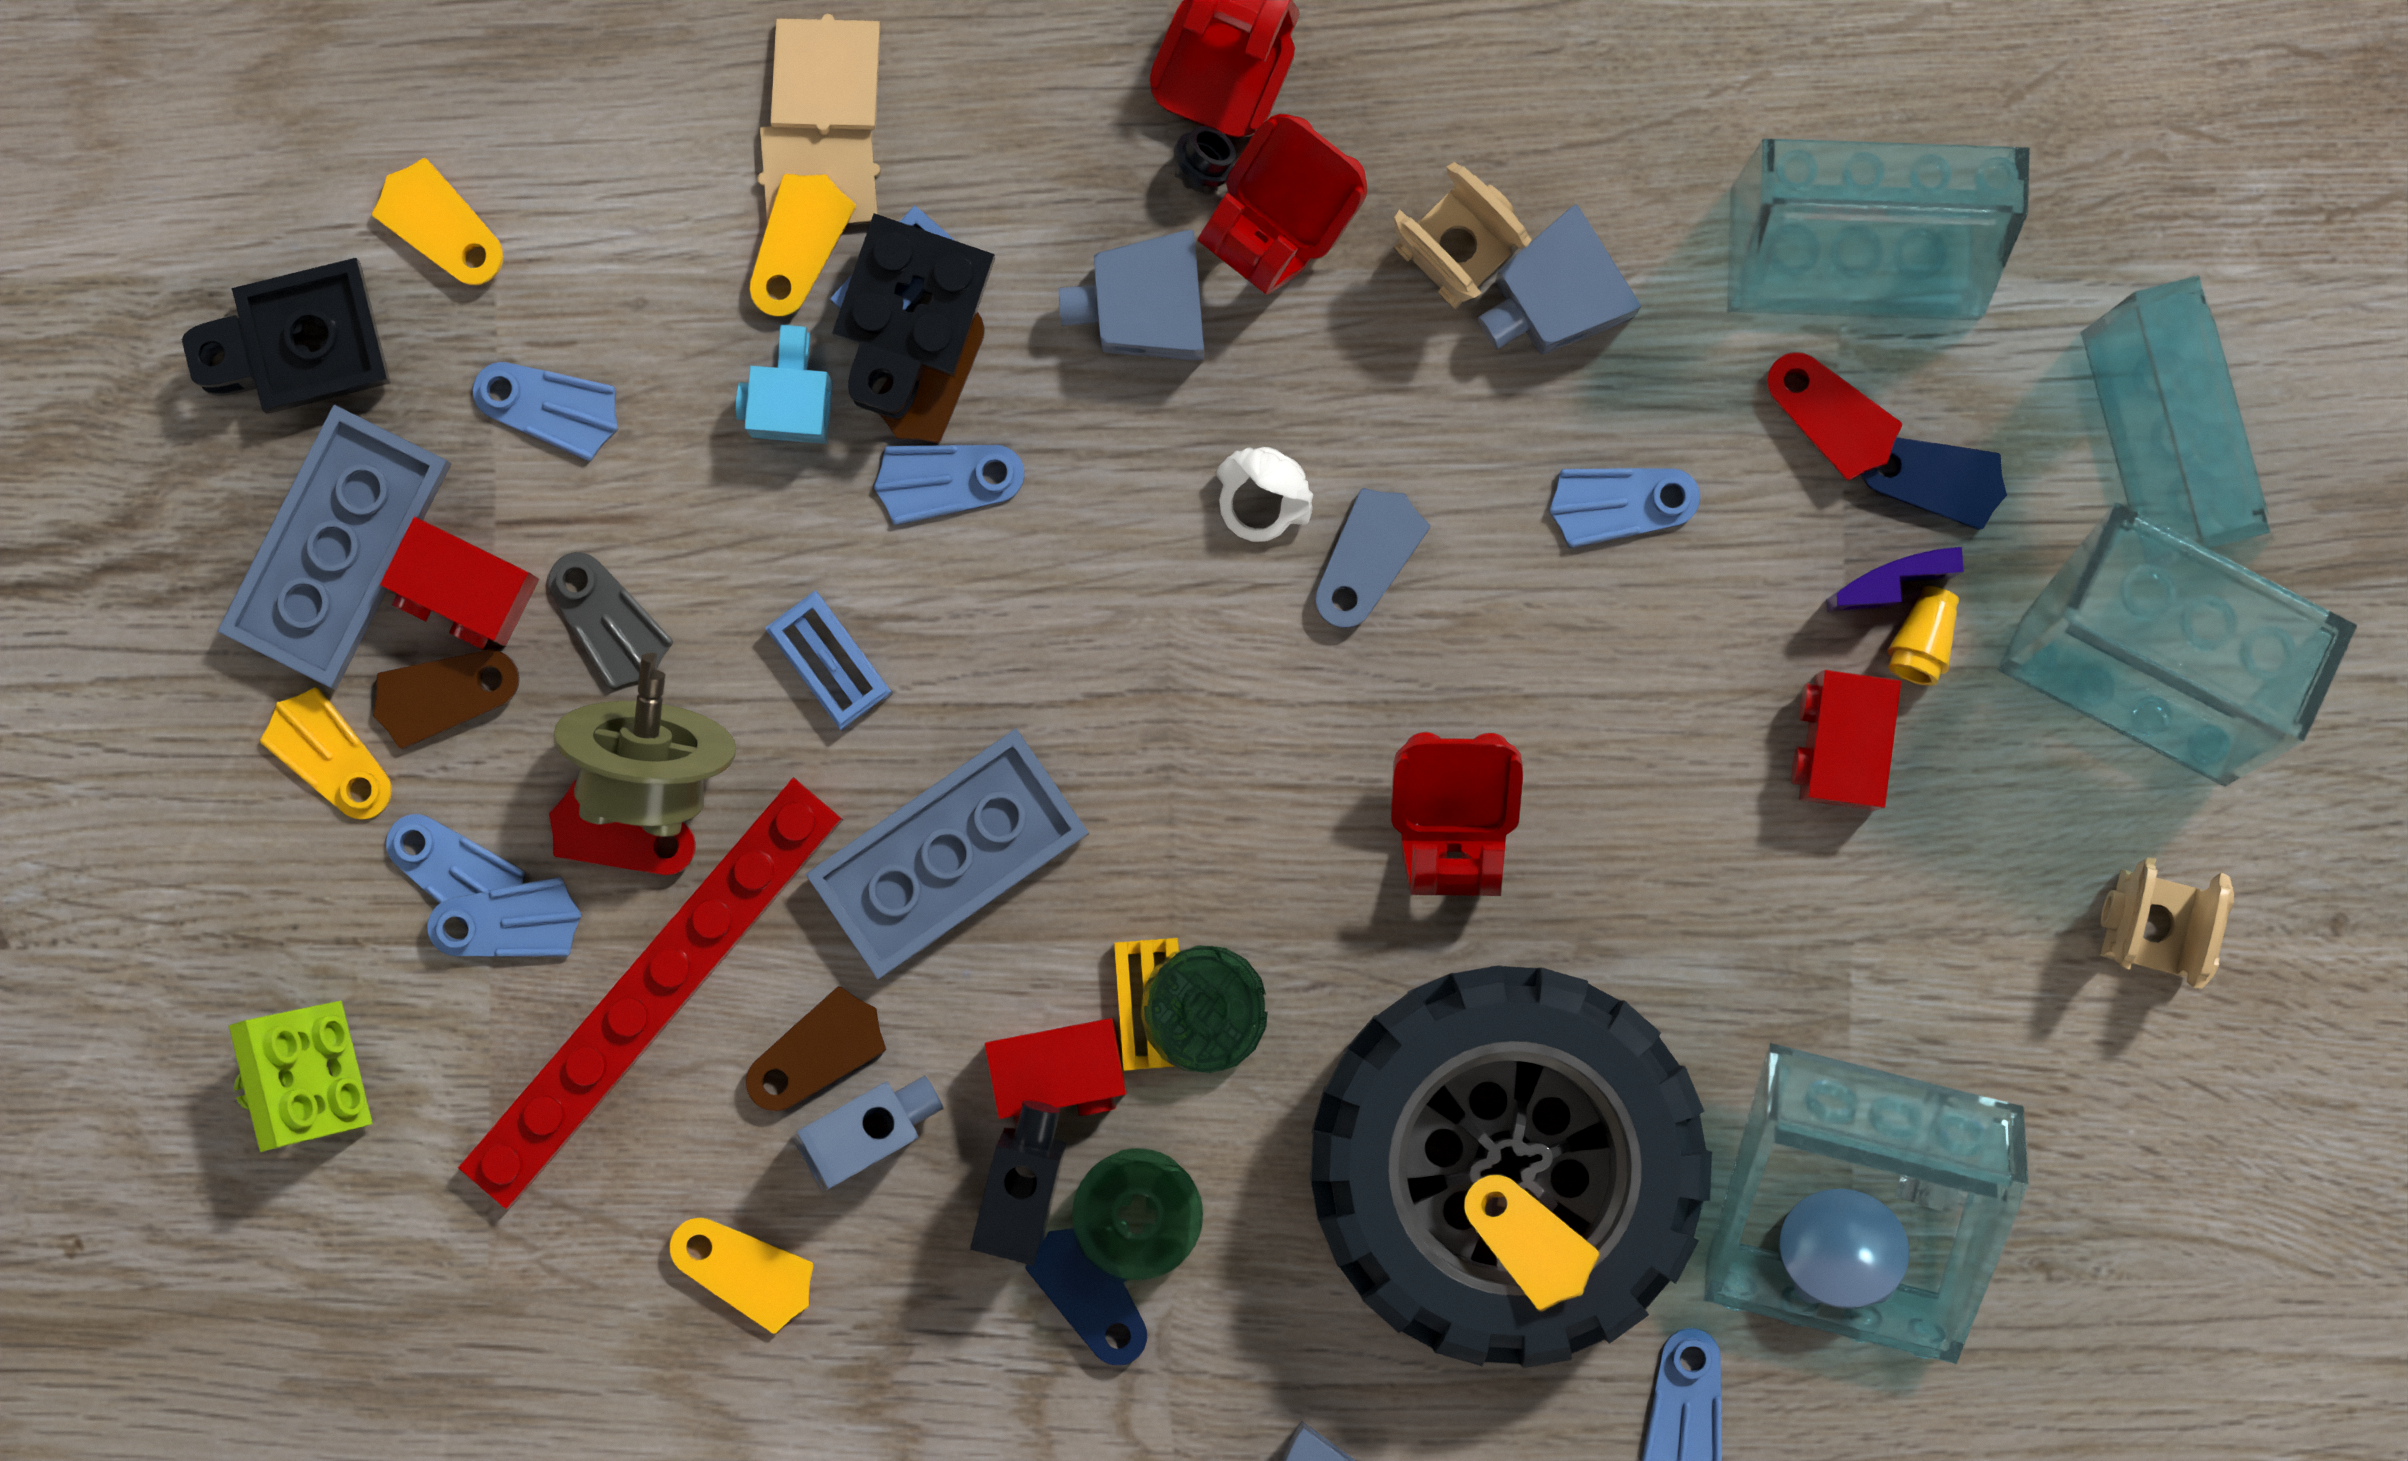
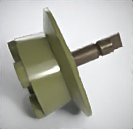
[553,653,736,836]

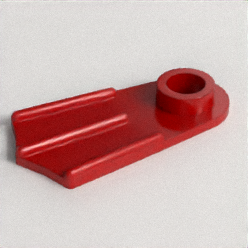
[1767,352,1902,481]
[549,780,696,875]

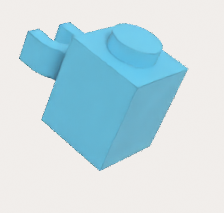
[736,325,833,444]

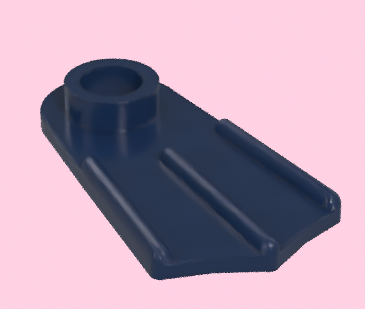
[1861,437,2007,530]
[1025,1223,1147,1366]

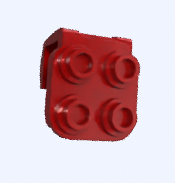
[1149,0,1300,139]
[1197,114,1367,295]
[1391,732,1523,896]

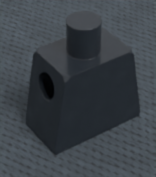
[970,1101,1067,1266]

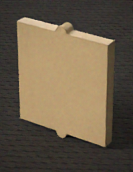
[771,14,881,135]
[758,126,881,226]

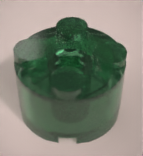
[1072,1148,1203,1284]

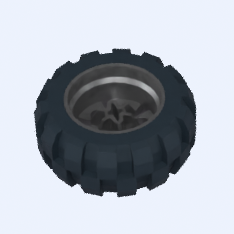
[1309,965,1712,1368]

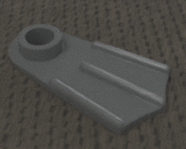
[549,552,673,689]

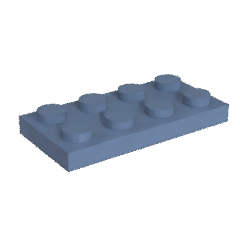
[217,404,452,689]
[805,728,1089,980]

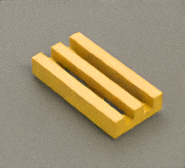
[1114,938,1187,1071]

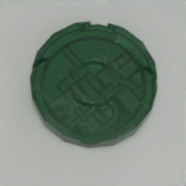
[1140,945,1268,1073]

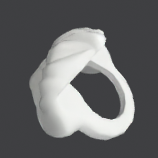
[1216,447,1313,542]

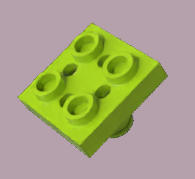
[228,1000,373,1152]

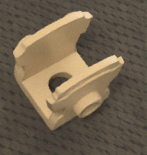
[1393,162,1532,310]
[2100,857,2234,988]

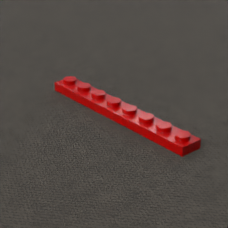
[458,777,844,1209]

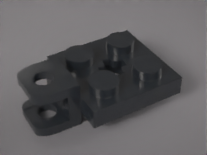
[832,213,995,420]
[182,258,391,414]

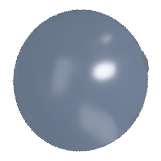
[1779,1189,1909,1309]

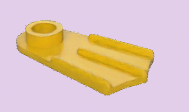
[372,158,504,285]
[750,174,856,317]
[260,687,392,820]
[1464,1175,1600,1311]
[670,1217,814,1334]

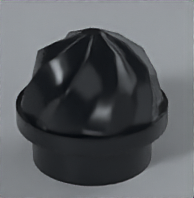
[1172,126,1236,193]

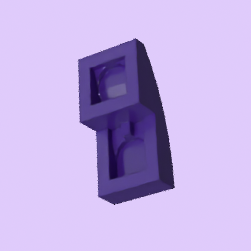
[1826,547,1964,612]

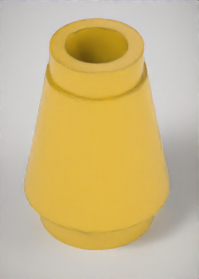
[1887,586,1959,686]

